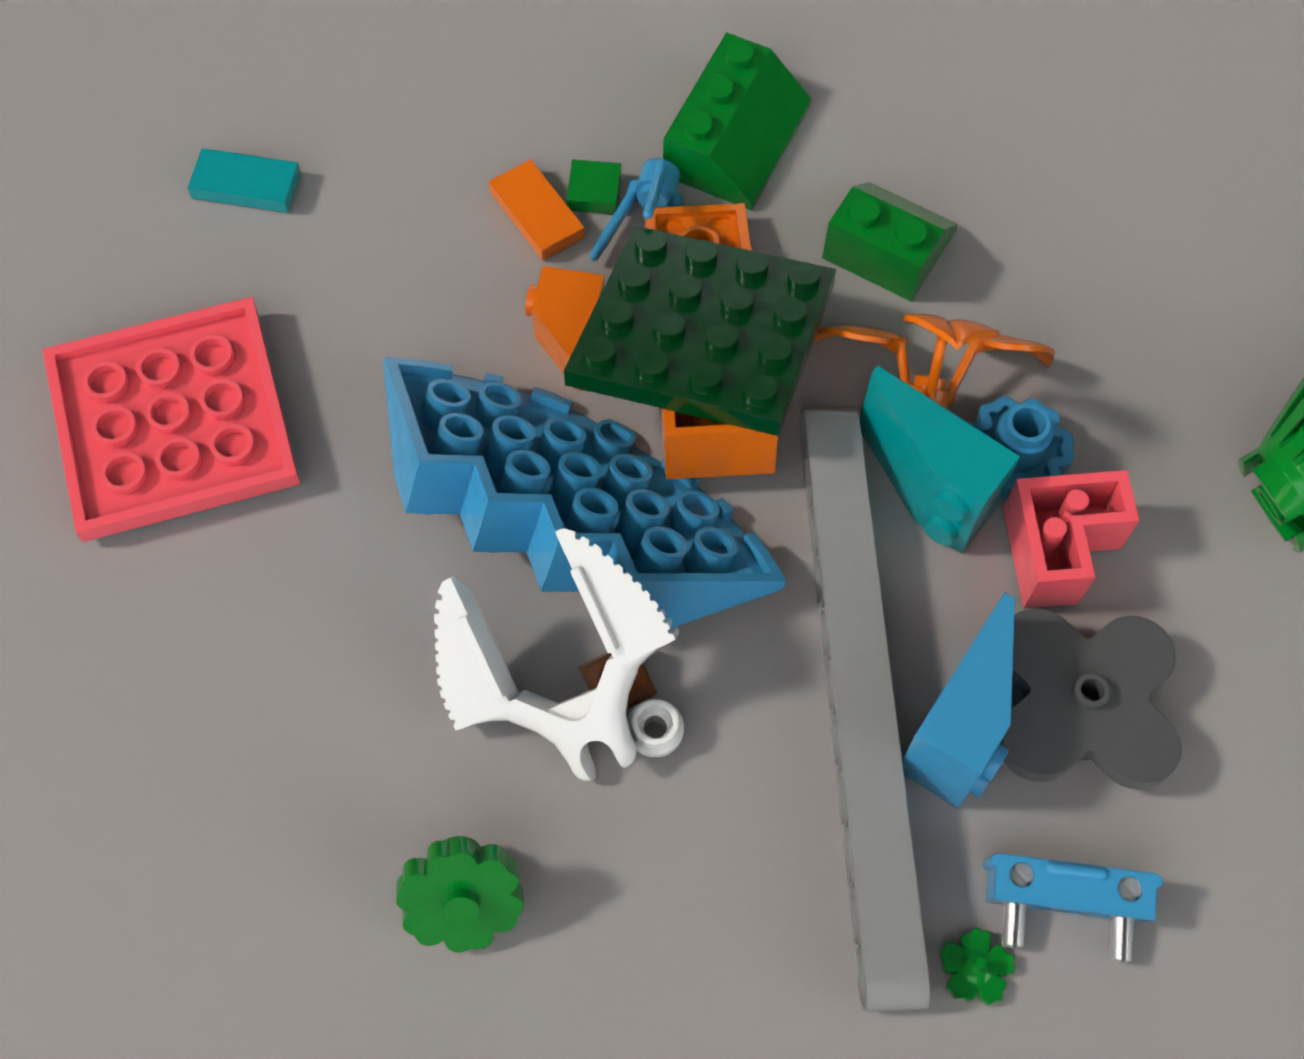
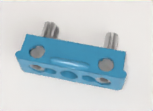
[982,853,1163,963]

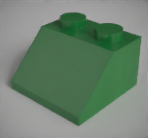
[822,182,958,302]

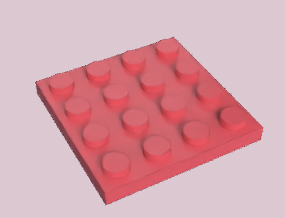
[42,297,300,542]

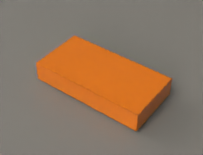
[488,159,585,261]

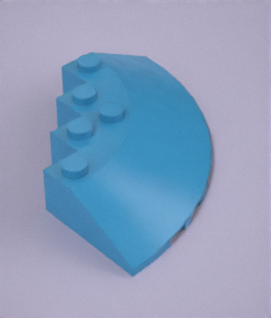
[383,357,787,627]

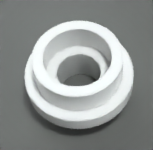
[627,699,684,757]

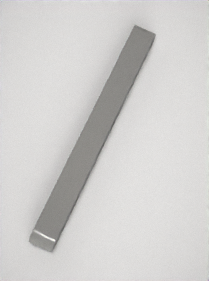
[800,406,930,1012]

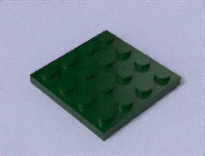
[564,226,836,436]

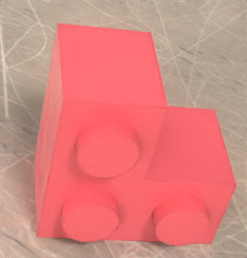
[1003,470,1140,609]

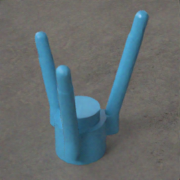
[589,158,683,261]

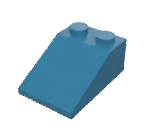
[902,592,1015,809]

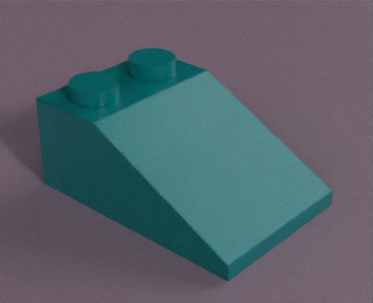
[860,365,1020,553]

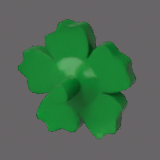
[939,927,1016,1006]

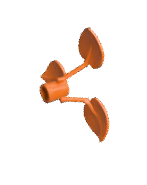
[813,314,1055,410]

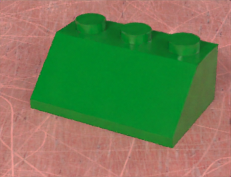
[663,32,811,211]

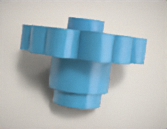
[970,396,1074,500]

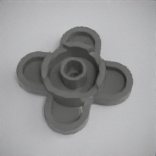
[1000,608,1181,790]

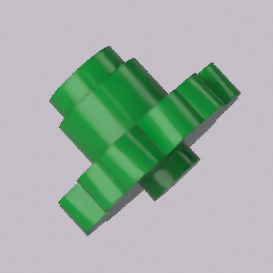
[396,836,524,953]

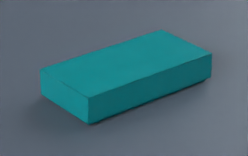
[187,148,301,213]

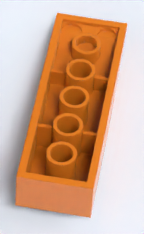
[645,203,778,480]

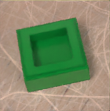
[566,159,622,214]

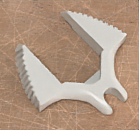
[434,528,679,781]

